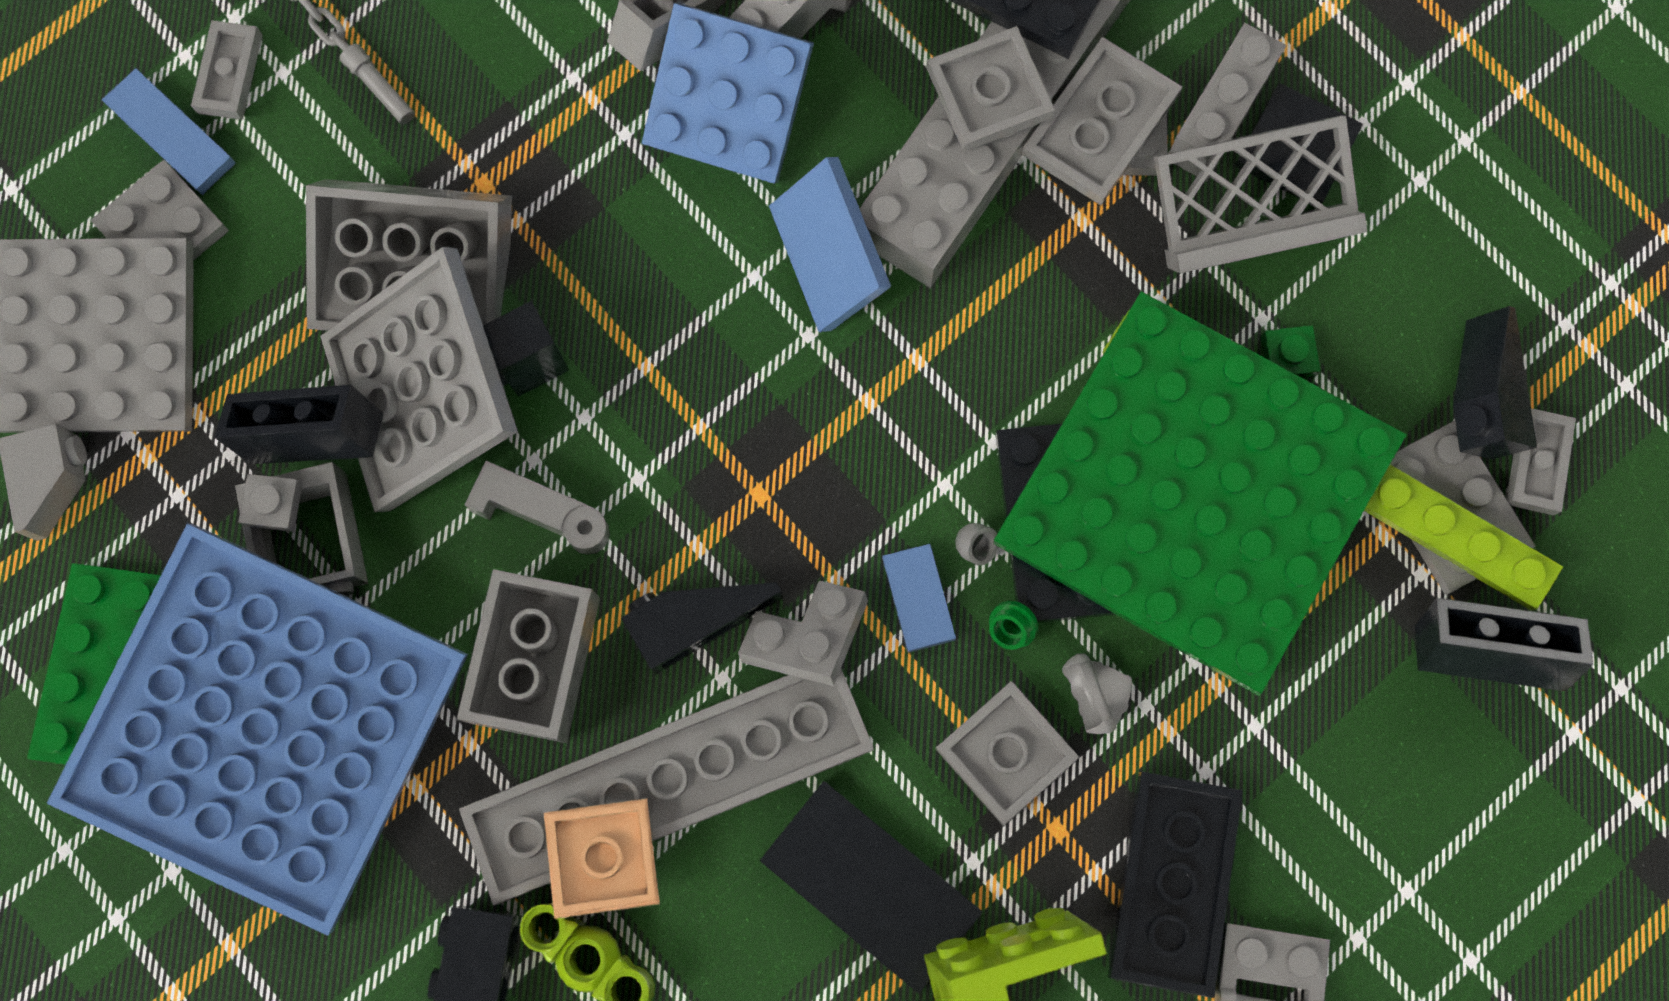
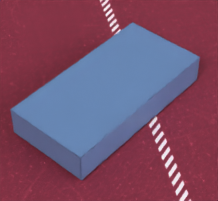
[882,544,956,653]

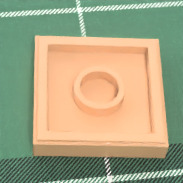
[544,799,660,919]

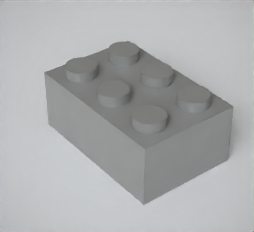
[457,569,600,743]

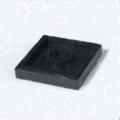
[1235,83,1363,204]

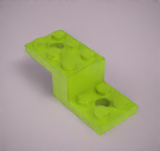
[924,908,1106,1001]

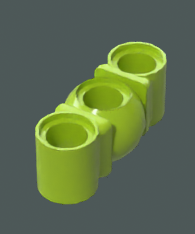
[520,903,655,1001]

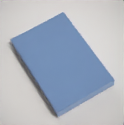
[769,157,891,332]

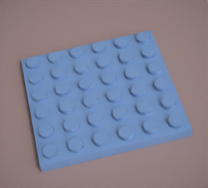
[47,524,468,936]

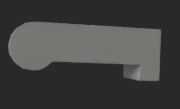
[465,461,610,555]

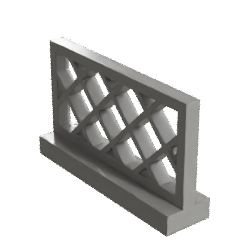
[1154,115,1367,273]

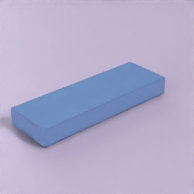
[102,68,236,195]

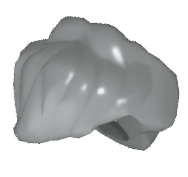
[1062,653,1132,734]

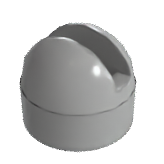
[955,523,998,565]

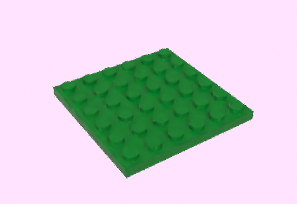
[993,291,1407,696]

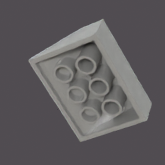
[306,179,512,331]

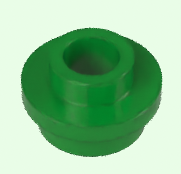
[989,601,1038,650]

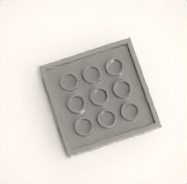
[0,238,193,433]
[320,247,518,512]

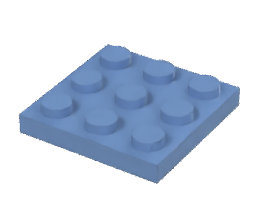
[641,3,814,184]

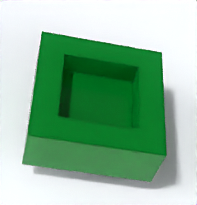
[1261,325,1321,378]

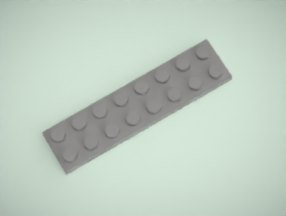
[459,669,874,906]

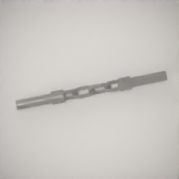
[289,0,415,125]

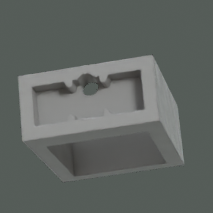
[235,462,368,596]

